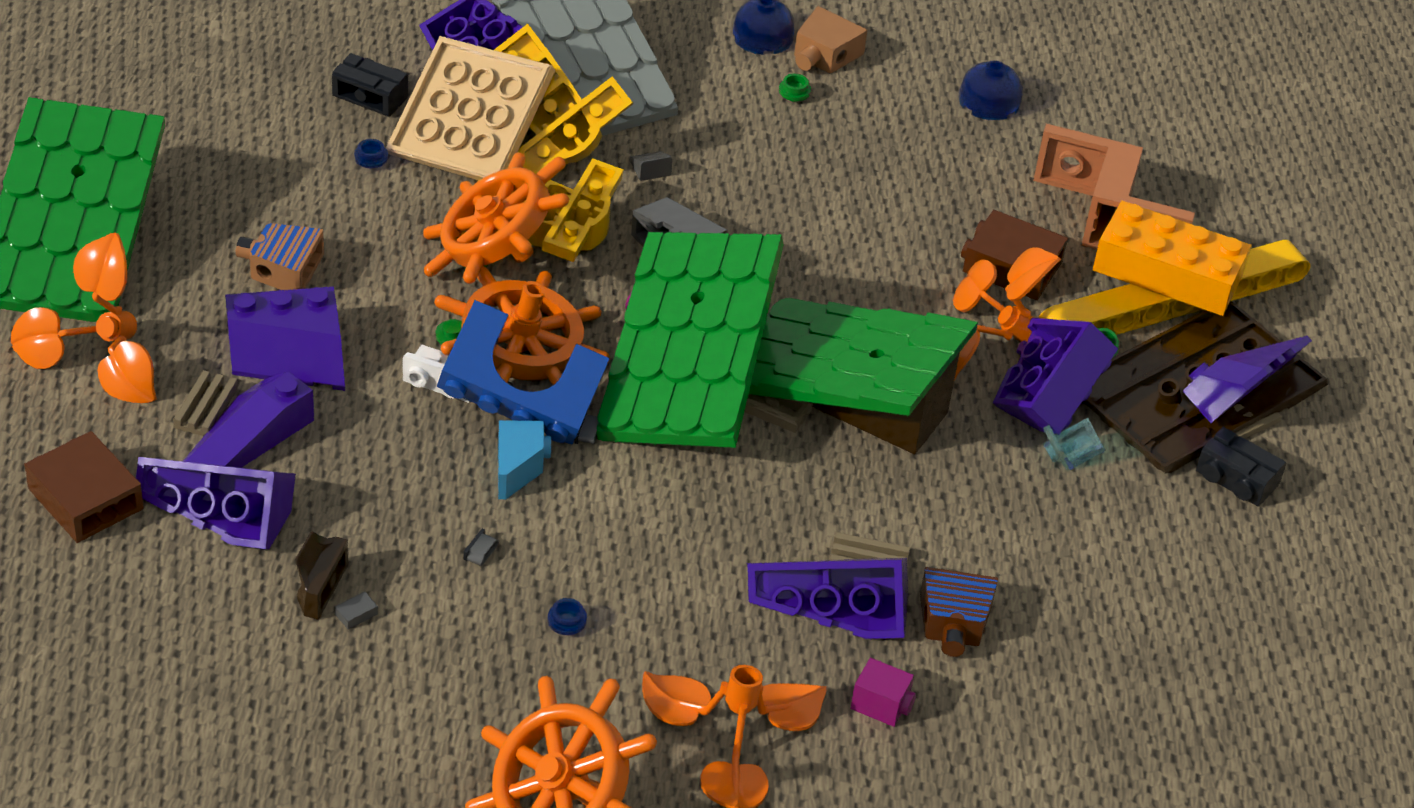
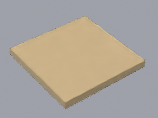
[385,36,555,180]

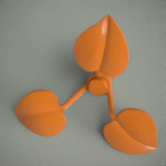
[11,233,157,403]
[953,247,1061,381]
[642,665,827,808]

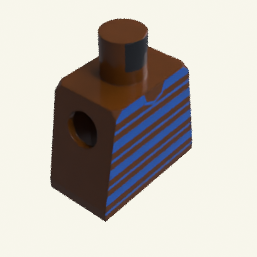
[920,567,998,657]

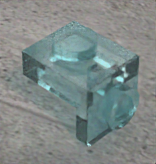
[1043,418,1106,470]

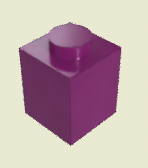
[850,657,916,727]

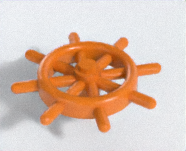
[423,152,569,284]
[434,266,610,385]
[465,676,657,808]

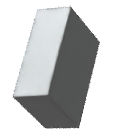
[335,591,378,629]

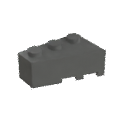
[631,197,728,247]

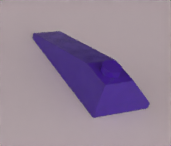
[1183,336,1312,423]
[183,371,314,468]
[136,457,296,549]
[747,558,908,639]

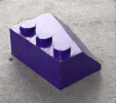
[419,0,523,51]
[225,286,345,391]
[993,318,1118,434]

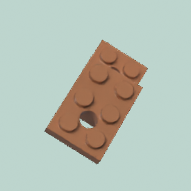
[1033,123,1195,249]

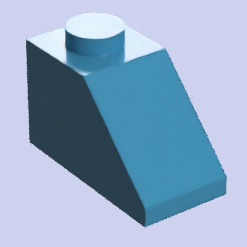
[498,420,551,499]

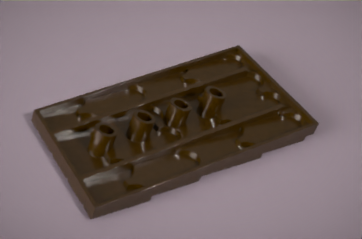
[1082,301,1328,474]

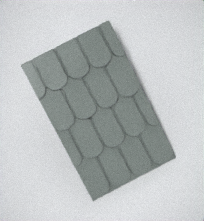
[492,0,678,136]

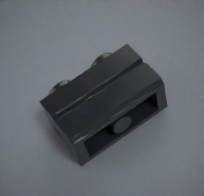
[332,53,409,117]
[1196,427,1286,507]

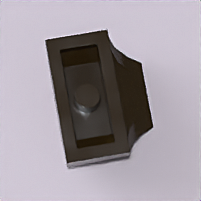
[295,531,349,620]

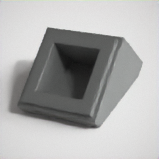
[629,151,673,181]

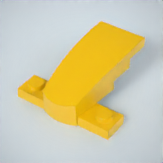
[494,24,633,173]
[477,158,624,262]

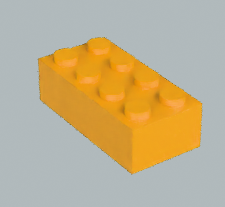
[1092,200,1252,316]

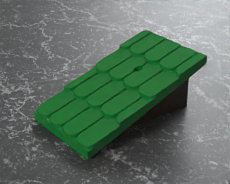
[0,97,165,322]
[596,232,784,448]
[749,298,978,455]

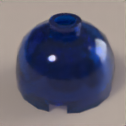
[733,0,794,55]
[958,61,1023,120]

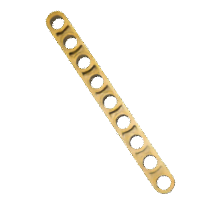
[1038,239,1310,335]

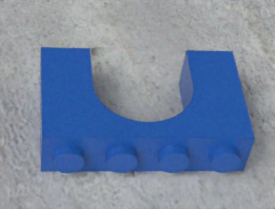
[437,300,610,444]

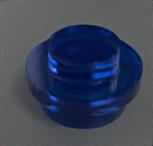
[354,139,388,168]
[548,598,587,635]

